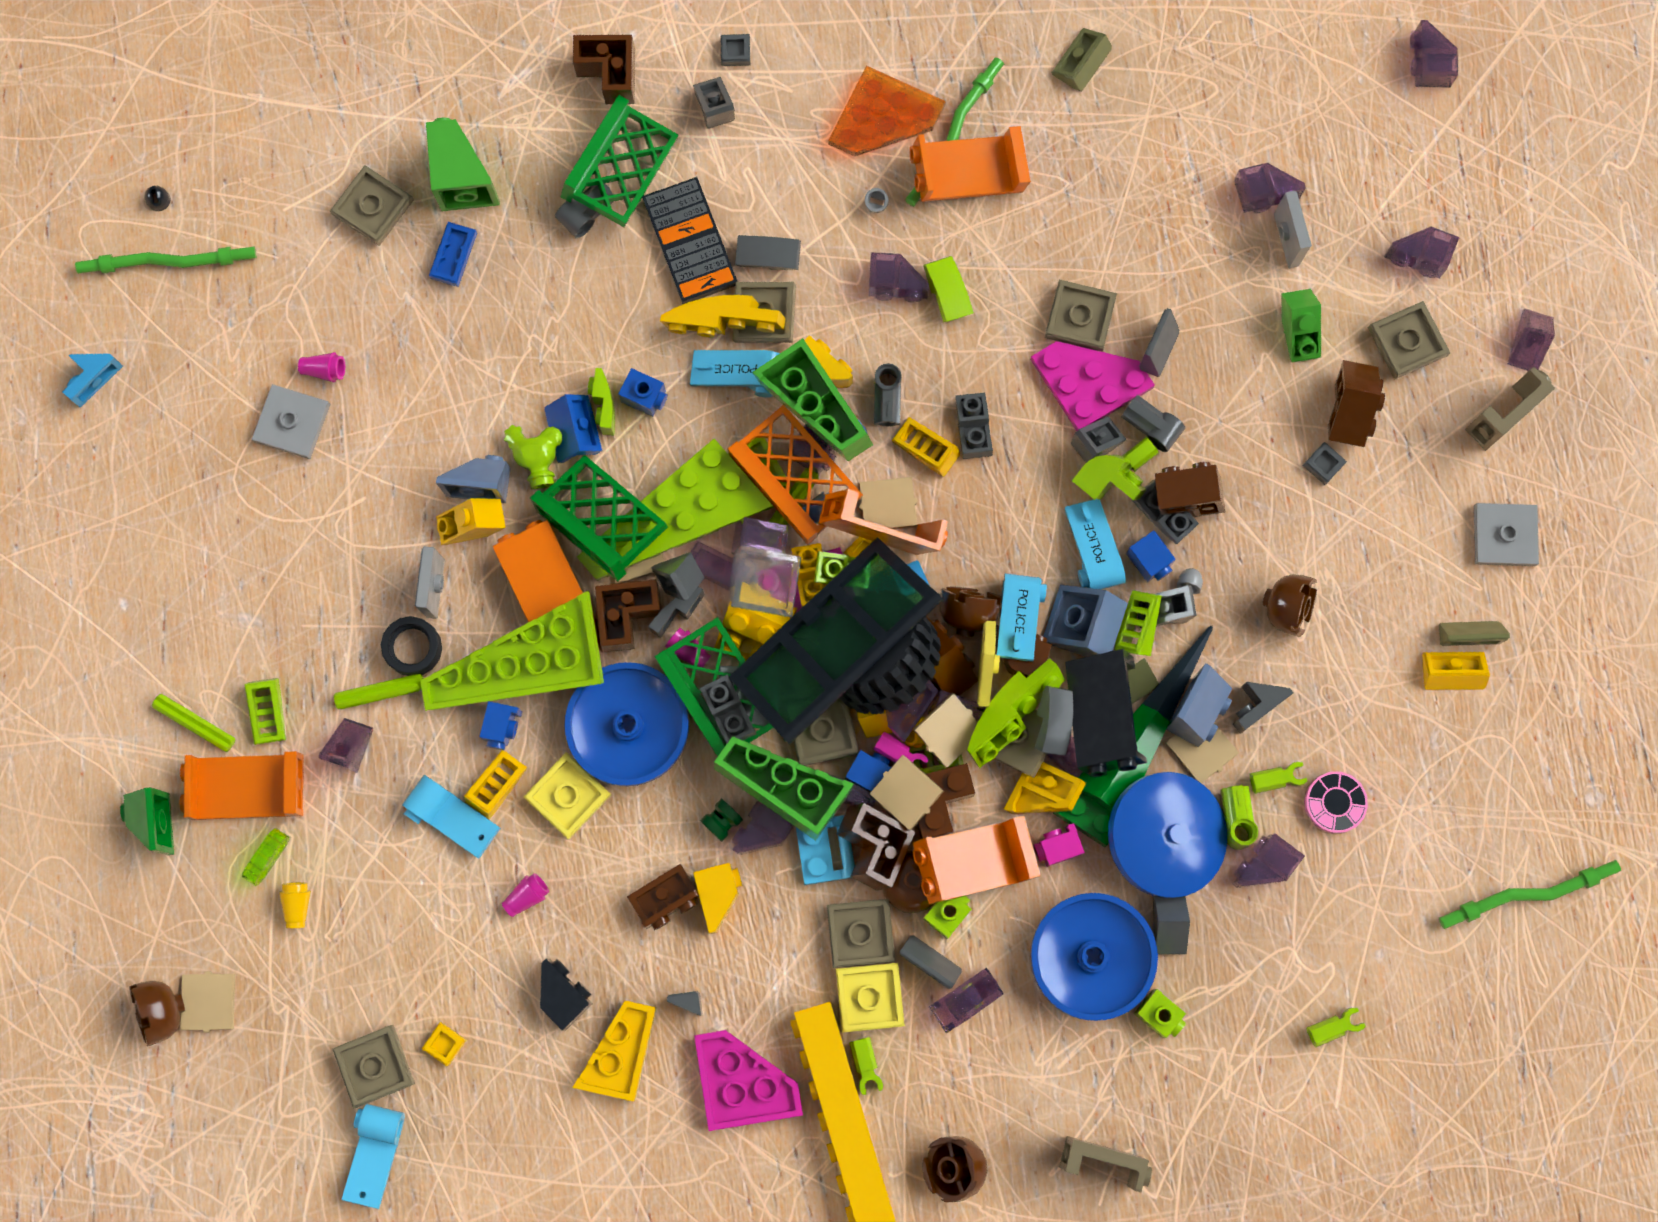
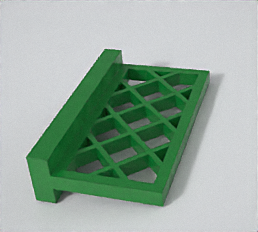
[560,95,679,227]
[530,455,668,582]
[654,617,780,757]

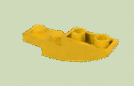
[660,295,786,338]

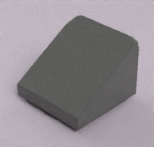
[667,991,703,1016]

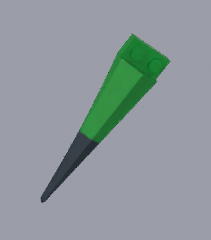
[1053,626,1213,847]

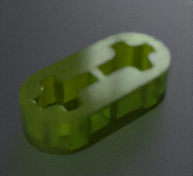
[242,828,290,886]

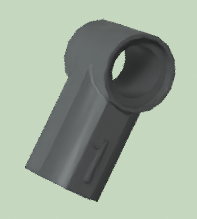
[555,184,614,238]
[874,363,902,426]
[1121,395,1185,452]

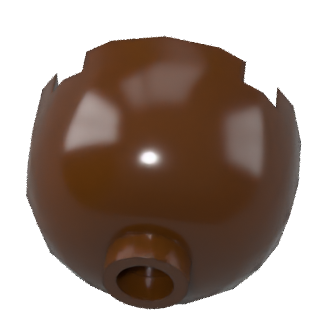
[1263,574,1317,637]
[940,586,1002,637]
[882,851,934,913]
[129,981,185,1047]
[922,1136,988,1202]

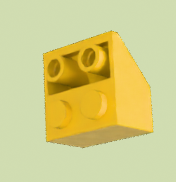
[714,584,797,667]

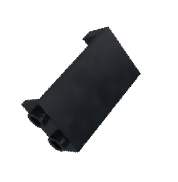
[1065,649,1147,777]

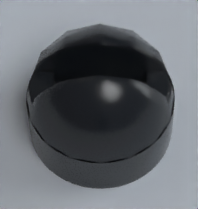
[144,186,171,211]

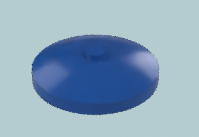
[565,662,689,787]
[1108,772,1228,898]
[1030,893,1158,1021]

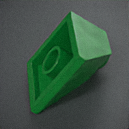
[120,787,174,855]

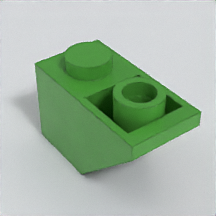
[1281,289,1321,362]

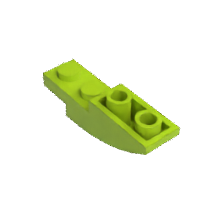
[967,658,1066,768]

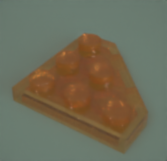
[828,65,946,156]

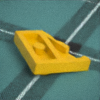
[1004,762,1086,814]

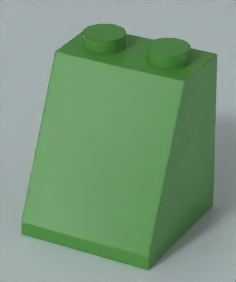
[426,117,500,211]

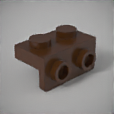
[627,864,699,931]

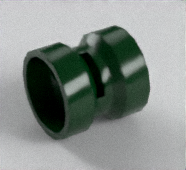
[700,798,743,842]

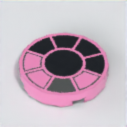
[1304,772,1368,834]

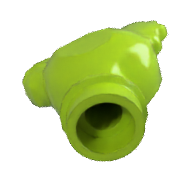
[504,425,562,489]

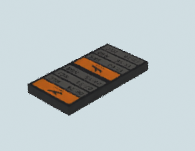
[642,177,738,304]

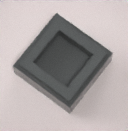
[721,34,751,66]
[1302,442,1347,485]

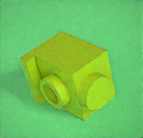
[923,896,972,939]
[1134,989,1186,1038]

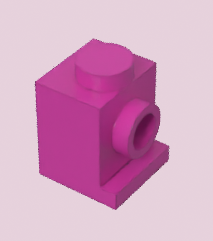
[1033,823,1085,867]

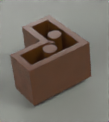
[573,34,635,104]
[1328,360,1385,447]
[1155,462,1226,517]
[595,579,661,652]
[926,616,978,699]
[917,763,975,839]
[836,803,915,890]

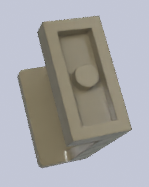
[1465,367,1555,451]
[1059,1136,1152,1192]

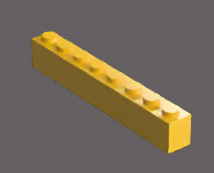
[790,1002,896,1222]

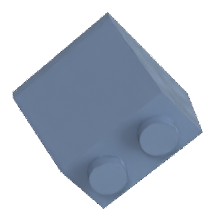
[1043,585,1128,657]
[1166,663,1232,747]

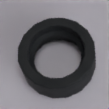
[380,616,442,676]

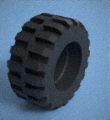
[816,592,941,715]

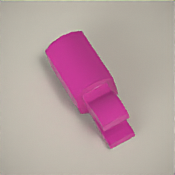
[873,732,928,763]

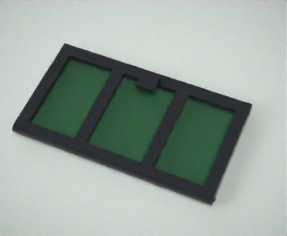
[729,537,943,744]

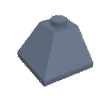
[436,455,511,503]

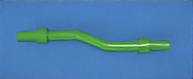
[905,57,1004,207]
[75,246,257,274]
[1439,860,1621,929]

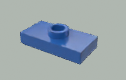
[429,222,477,287]

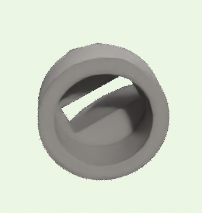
[865,188,889,213]
[1177,568,1203,594]

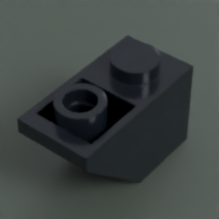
[540,958,593,1031]

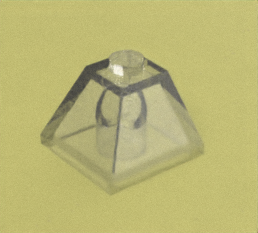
[730,546,801,618]

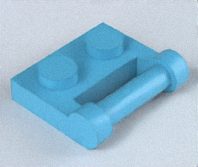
[796,815,855,885]

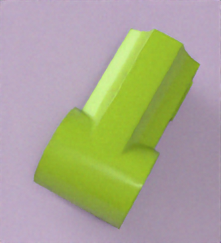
[1221,785,1258,850]

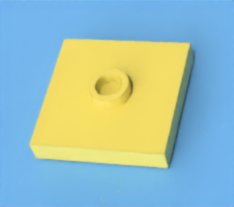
[977,621,1000,707]
[524,752,612,840]
[836,963,905,1032]

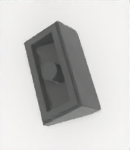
[1139,308,1180,377]
[899,935,962,989]

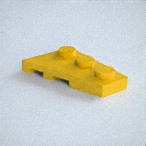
[572,1000,657,1102]

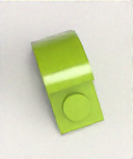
[1072,455,1147,500]

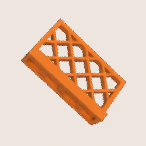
[728,404,863,545]

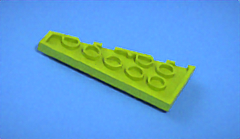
[577,438,774,581]
[420,591,604,711]

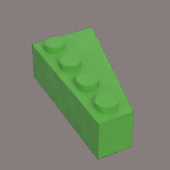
[752,338,873,461]
[714,736,854,841]

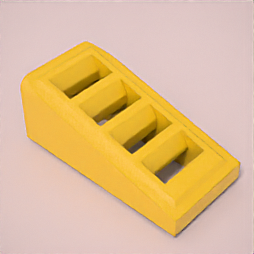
[892,417,960,477]
[464,750,527,819]

